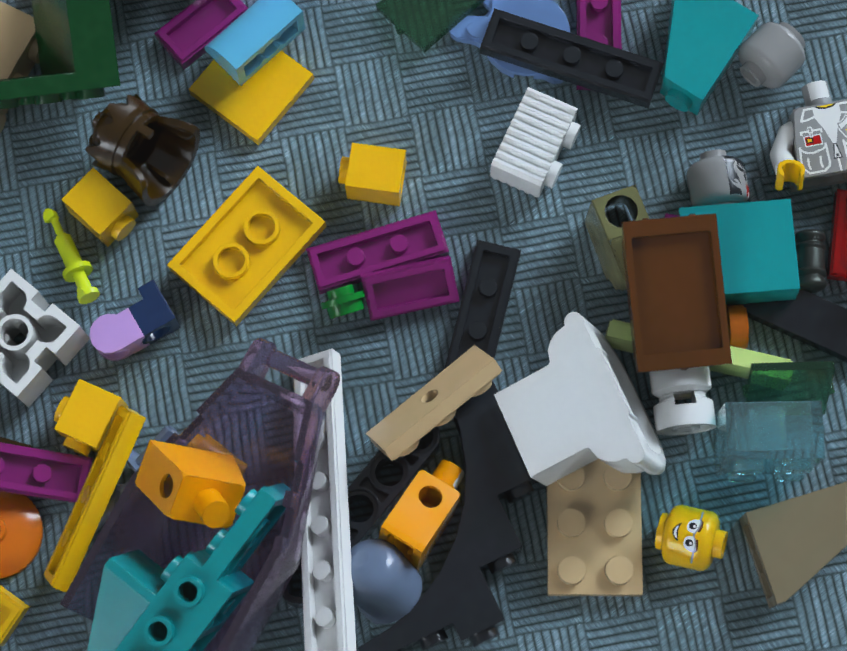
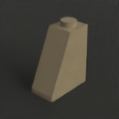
[739,482,847,609]

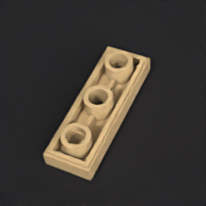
[366,345,502,461]

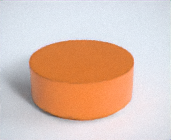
[726,305,749,349]

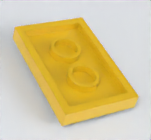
[167,166,327,327]

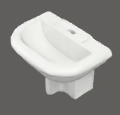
[494,312,666,486]

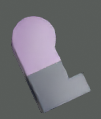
[89,279,181,361]

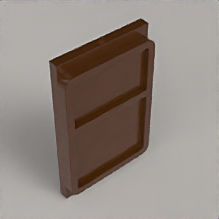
[621,213,732,373]

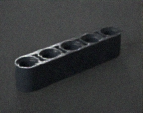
[277,427,440,608]

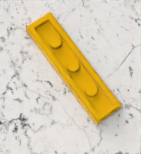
[43,405,146,593]

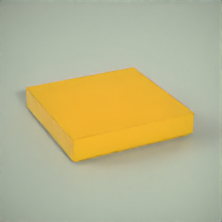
[189,51,314,146]

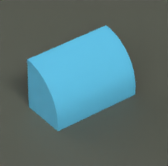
[204,0,306,86]

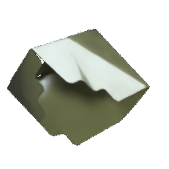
[585,185,650,291]

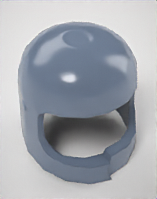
[351,538,422,624]

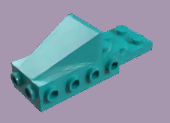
[87,483,298,651]

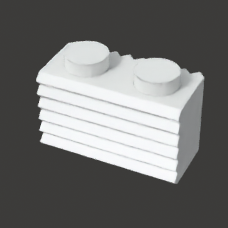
[490,87,581,198]

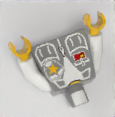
[770,80,847,192]

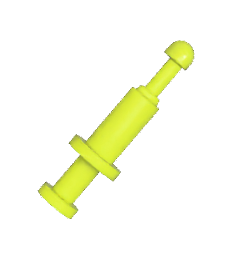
[43,208,100,304]

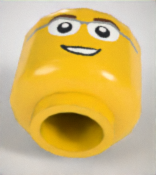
[655,505,728,571]

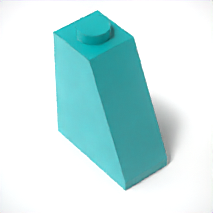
[659,0,759,115]

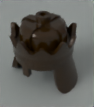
[85,94,200,206]

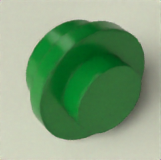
[320,284,365,319]

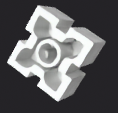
[0,269,90,408]

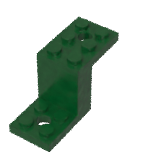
[0,0,120,109]

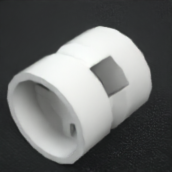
[649,366,717,436]

